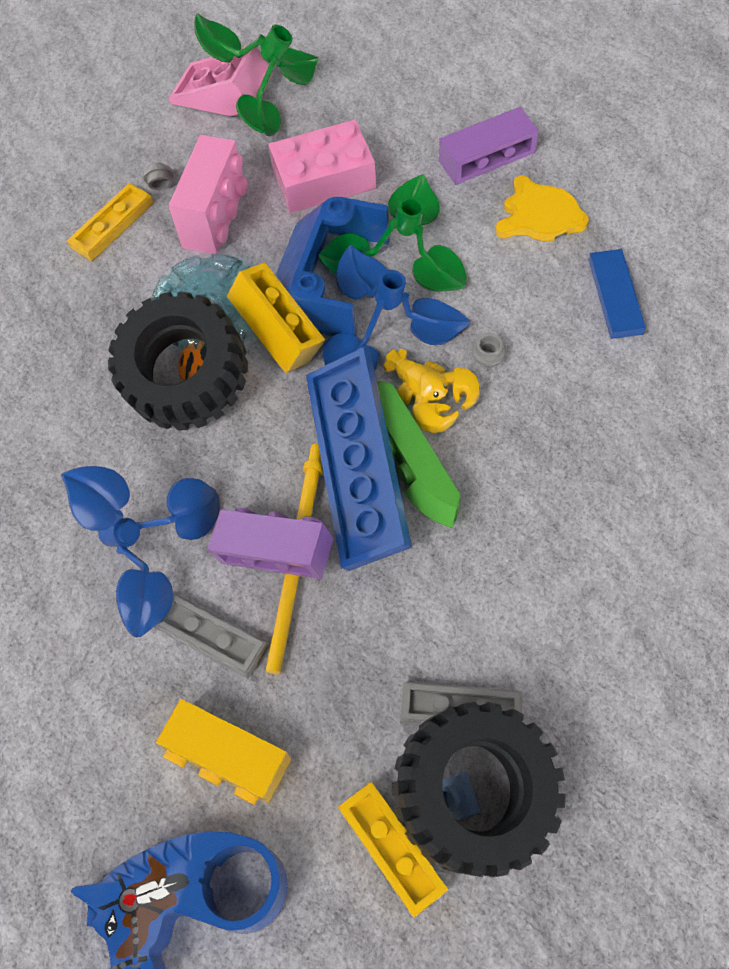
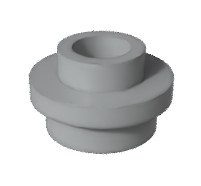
[143,163,174,190]
[472,333,506,366]

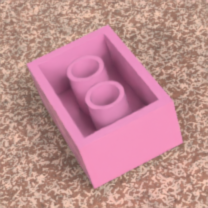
[268,119,376,213]
[168,135,247,255]

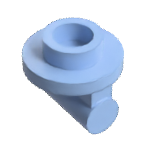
[442,772,481,820]

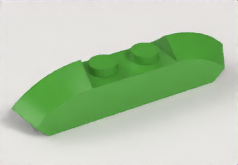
[377,380,461,528]

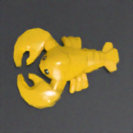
[383,348,480,433]

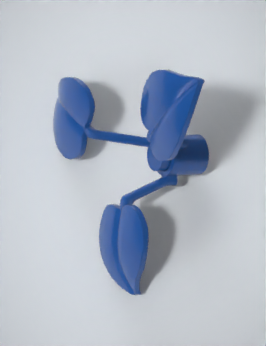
[323,245,470,370]
[61,466,220,638]

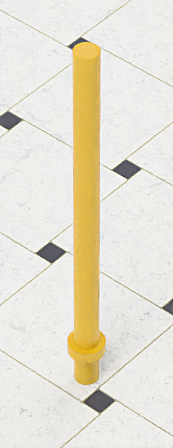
[265,443,323,675]

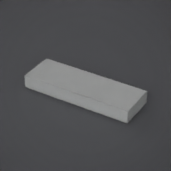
[154,593,268,679]
[400,681,523,726]

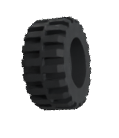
[108,291,248,431]
[392,702,566,877]

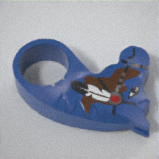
[71,831,288,969]

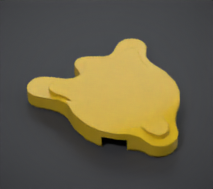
[495,175,589,242]

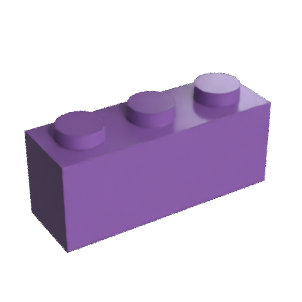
[439,107,538,185]
[207,508,334,579]

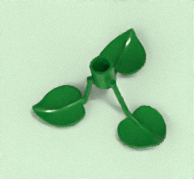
[194,13,319,136]
[319,174,467,292]

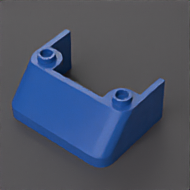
[275,196,390,336]

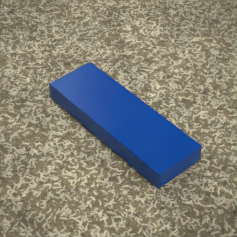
[588,249,646,339]

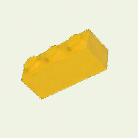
[226,262,325,374]
[155,698,292,806]

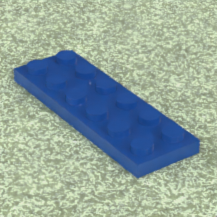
[306,347,412,571]

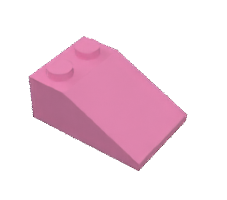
[168,46,273,116]

